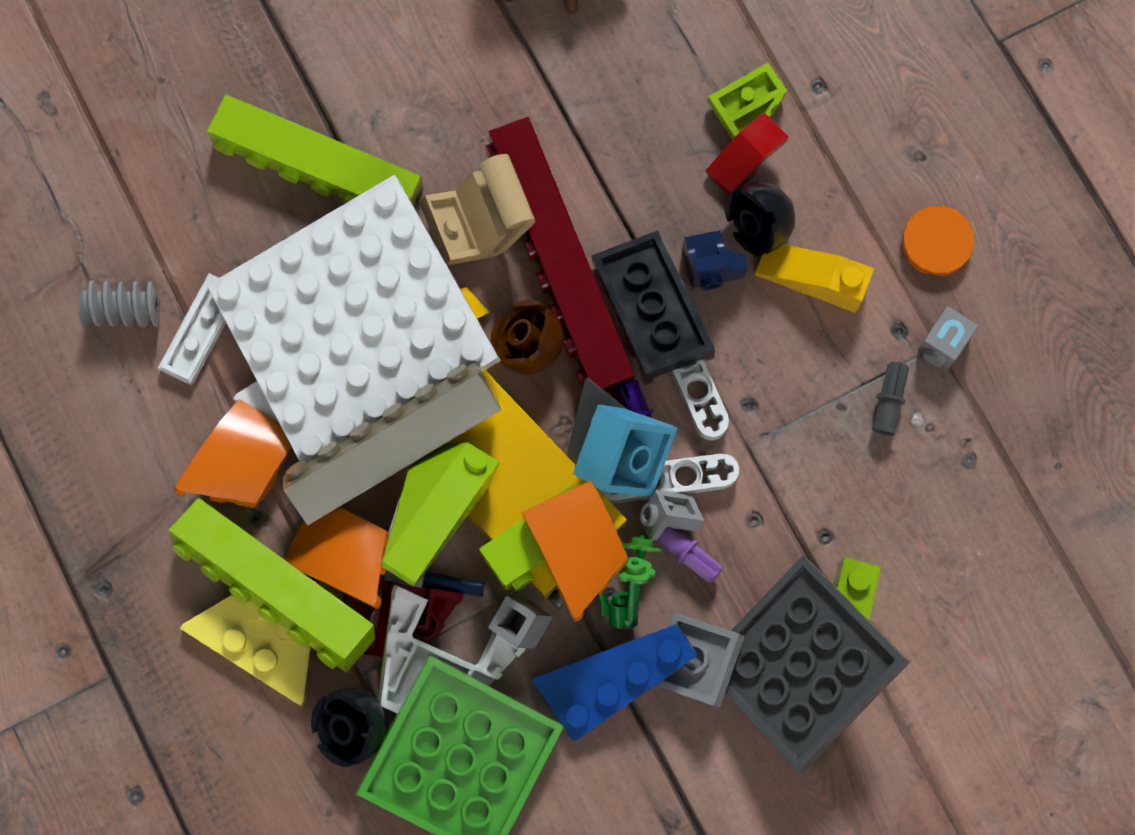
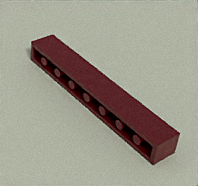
[485,116,635,394]

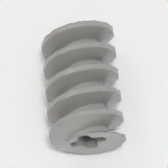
[79,280,160,327]

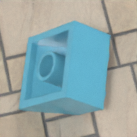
[573,404,678,497]

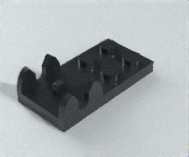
[591,230,715,385]

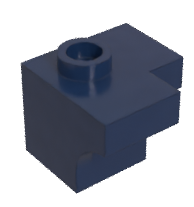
[682,230,748,290]

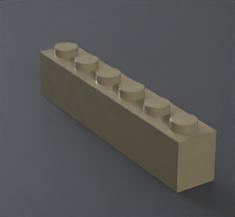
[283,362,501,525]

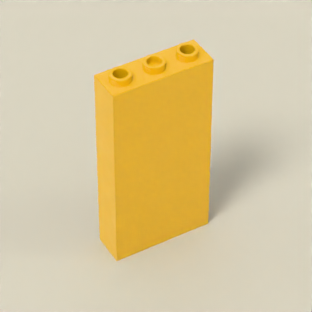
[445,370,627,600]

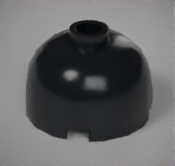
[725,182,795,256]
[311,687,389,767]

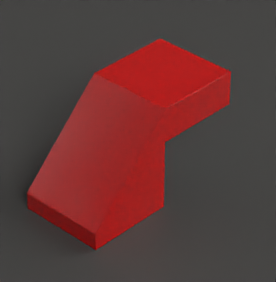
[705,112,789,195]

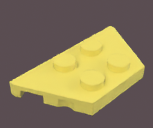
[180,595,311,707]

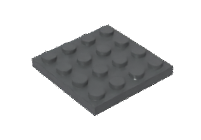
[725,556,910,773]

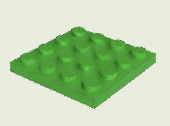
[355,654,564,835]

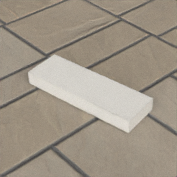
[158,273,226,386]

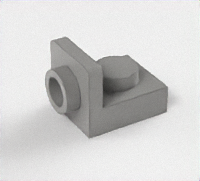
[640,490,704,541]

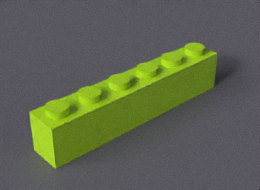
[207,94,423,207]
[168,497,375,673]

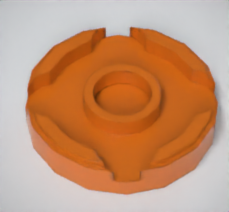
[902,205,975,276]

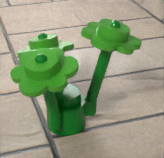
[598,535,662,629]

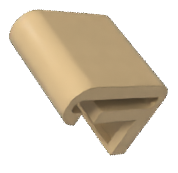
[419,154,536,266]

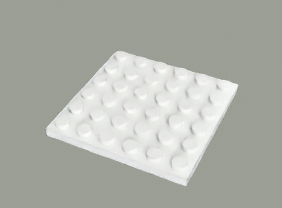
[207,174,501,463]

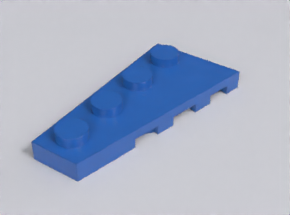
[531,624,699,742]

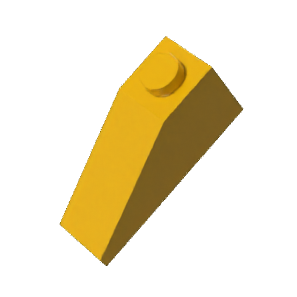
[755,244,874,313]

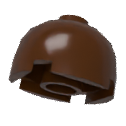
[490,299,564,375]

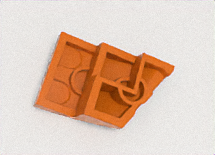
[173,399,294,508]
[522,480,628,622]
[283,507,389,609]

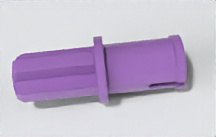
[655,527,722,583]

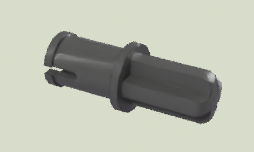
[872,362,909,436]

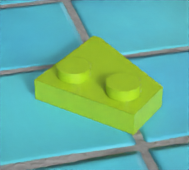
[707,63,787,140]

